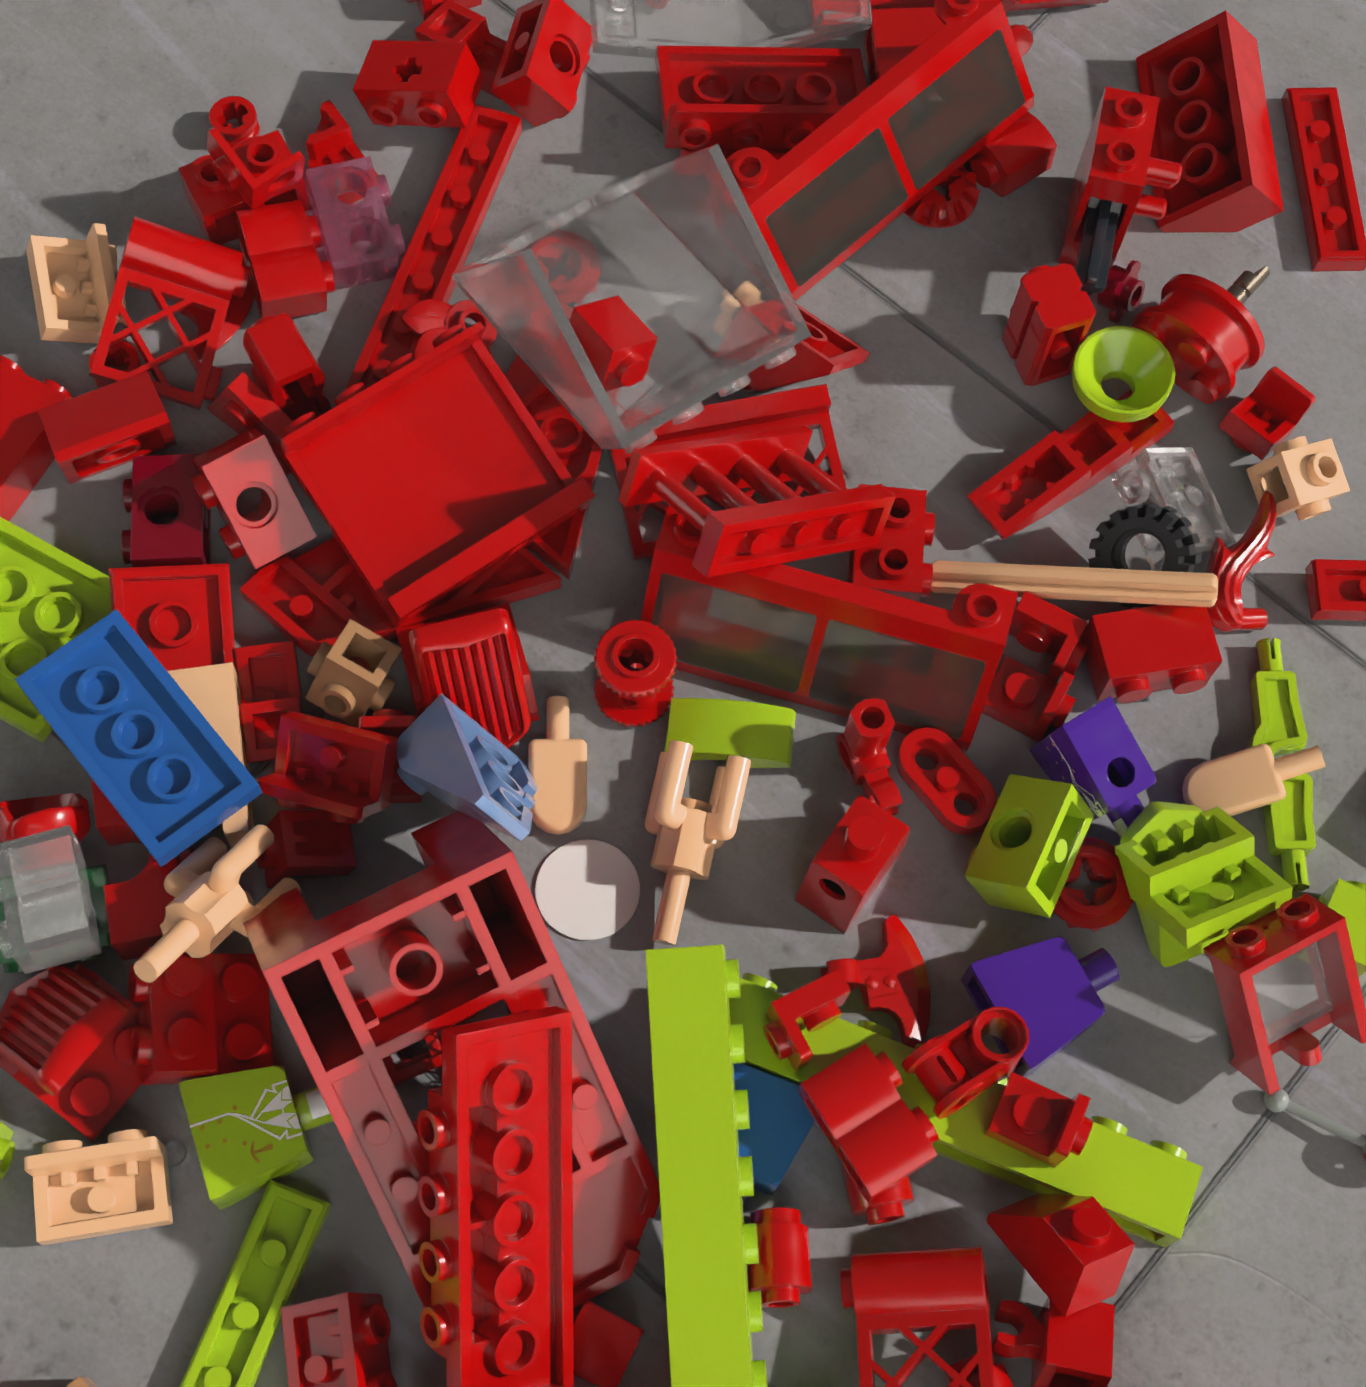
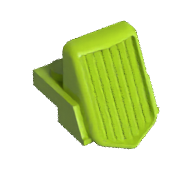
[1115,801,1292,967]

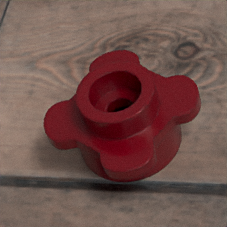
[1097,260,1145,323]

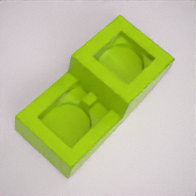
[665,698,796,768]

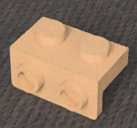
[26,223,126,344]
[24,1129,173,1245]

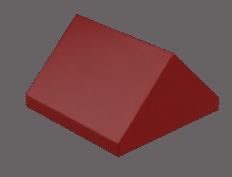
[38,371,177,484]

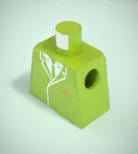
[178,1066,334,1210]

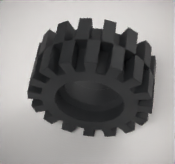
[1088,503,1202,608]

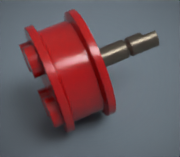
[1132,266,1270,404]

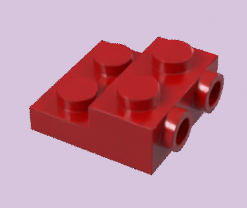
[128,947,273,1085]

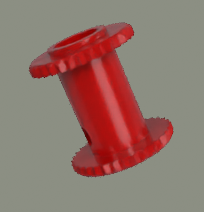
[593,619,678,728]

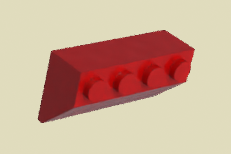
[1136,10,1284,233]

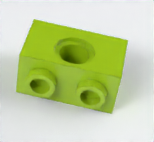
[964,774,1094,918]

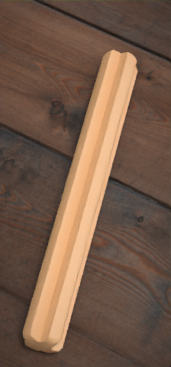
[931,560,1218,607]

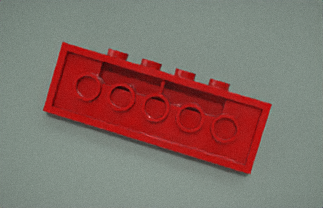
[417,1006,574,1387]

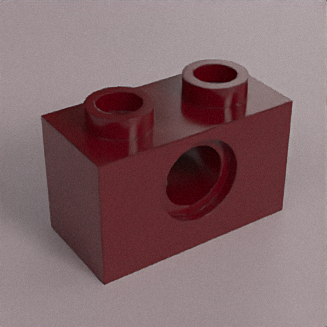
[121,453,211,567]

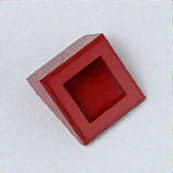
[573,1300,644,1387]

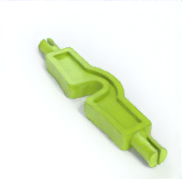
[1247,638,1316,891]

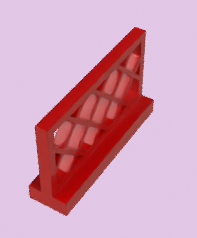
[606,384,847,560]

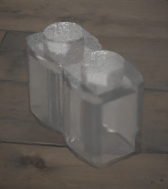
[0,825,101,974]

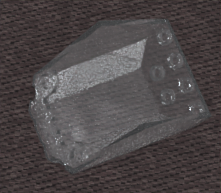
[452,144,811,454]

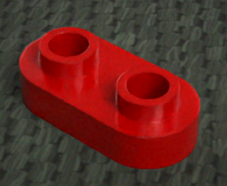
[896,727,997,835]

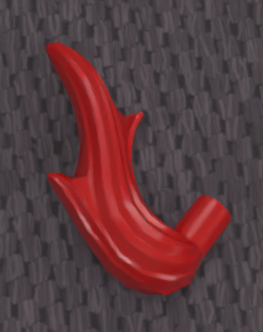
[1205,491,1277,632]

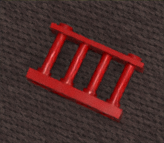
[618,426,896,578]

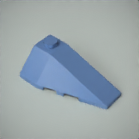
[396,693,537,841]

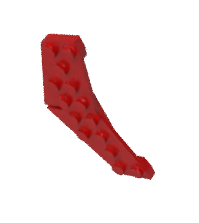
[239,298,621,657]

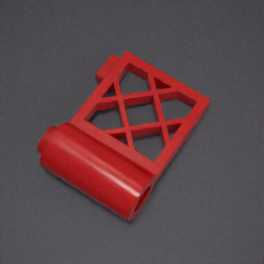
[89,216,251,410]
[840,1246,995,1387]

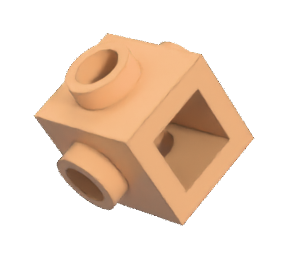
[1246,436,1350,521]

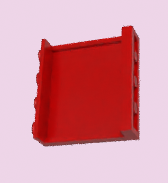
[280,321,596,628]

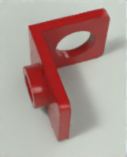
[207,127,305,210]

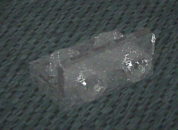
[1112,447,1236,571]

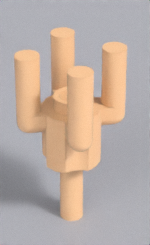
[644,740,751,946]
[134,825,301,983]

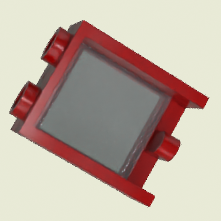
[1203,893,1366,1095]

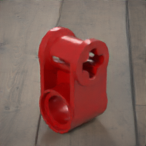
[901,1007,1029,1119]

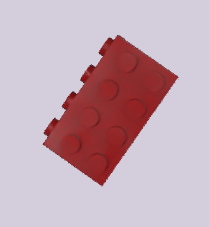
[655,45,877,151]

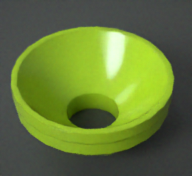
[1072,326,1175,422]

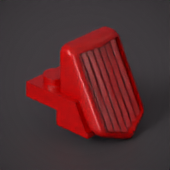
[396,603,540,749]
[0,962,142,1141]

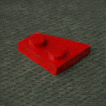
[207,372,294,476]

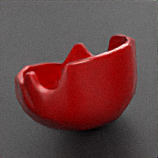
[0,793,91,861]

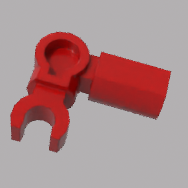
[836,698,903,816]

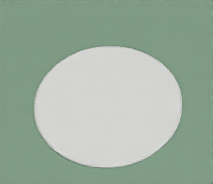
[535,839,640,940]

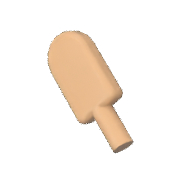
[528,696,587,835]
[1182,744,1326,816]

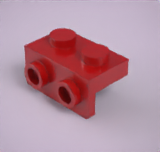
[257,711,398,824]

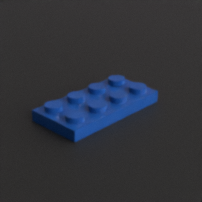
[15,609,262,867]

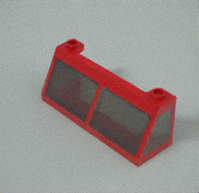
[712,0,1034,302]
[641,505,1018,751]

